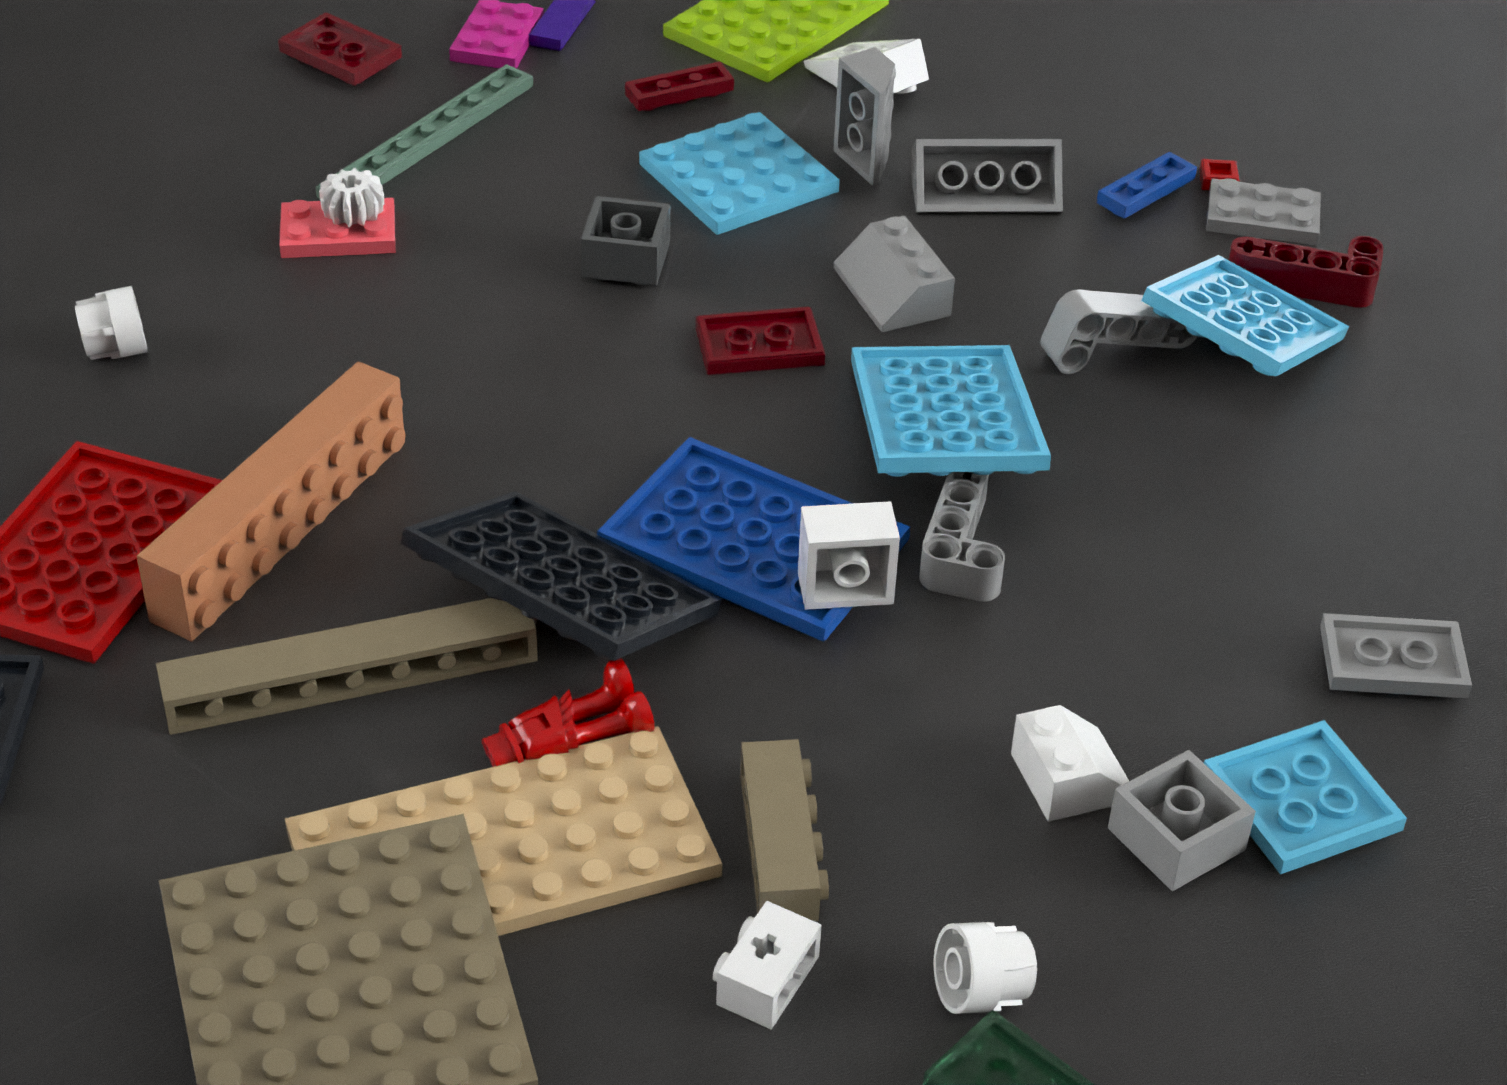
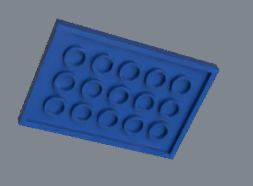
[597,437,910,642]

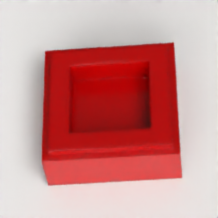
[1199,159,1240,190]

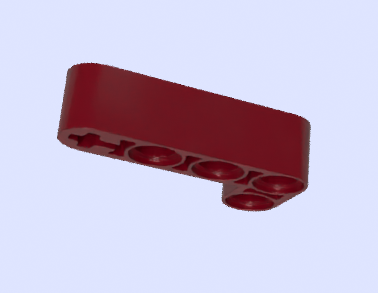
[1228,235,1384,308]

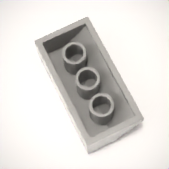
[911,139,1063,213]

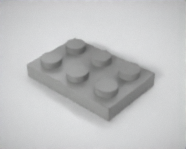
[1206,178,1321,246]
[1320,613,1472,698]

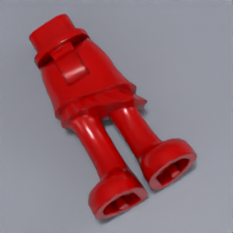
[481,658,655,767]

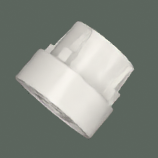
[75,286,148,360]
[934,922,1037,1014]

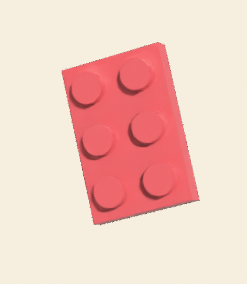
[279,198,396,258]

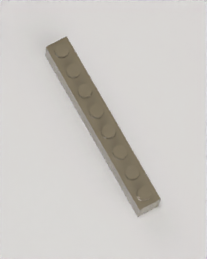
[156,598,538,735]

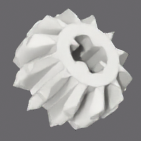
[319,168,385,227]

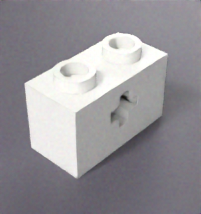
[713,901,821,1030]

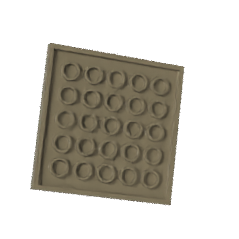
[159,814,538,1085]

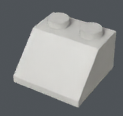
[1011,705,1129,822]

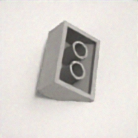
[833,47,896,186]
[834,215,955,333]

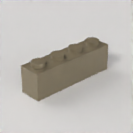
[740,739,829,921]

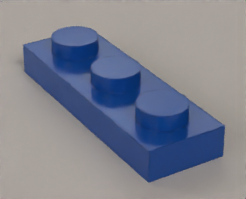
[1097,152,1197,219]

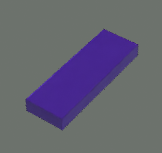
[529,0,595,51]

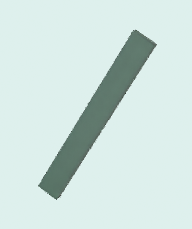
[316,64,533,199]

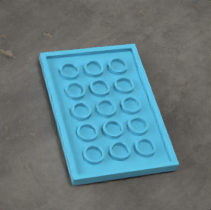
[851,345,1051,477]

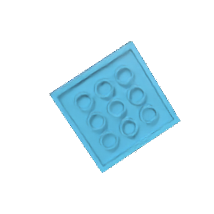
[639,112,840,235]
[1141,255,1349,377]

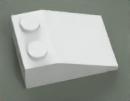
[804,39,929,94]

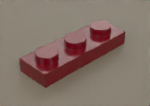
[625,62,734,111]

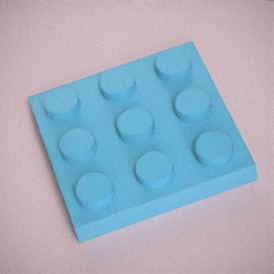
[1204,720,1407,874]

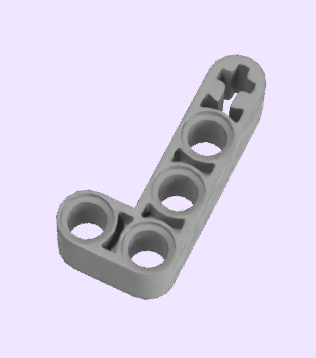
[1040,290,1197,374]
[919,472,1005,602]

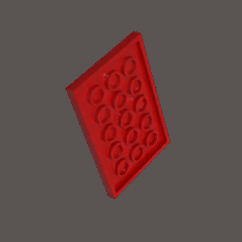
[0,441,222,664]

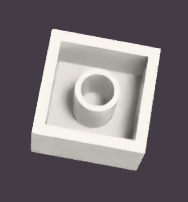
[798,501,900,610]

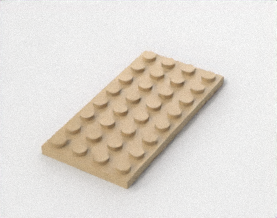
[285,726,722,936]

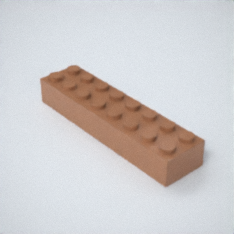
[137,361,406,642]

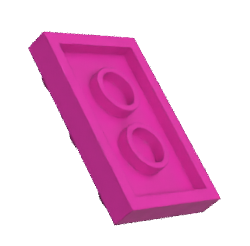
[449,0,544,68]

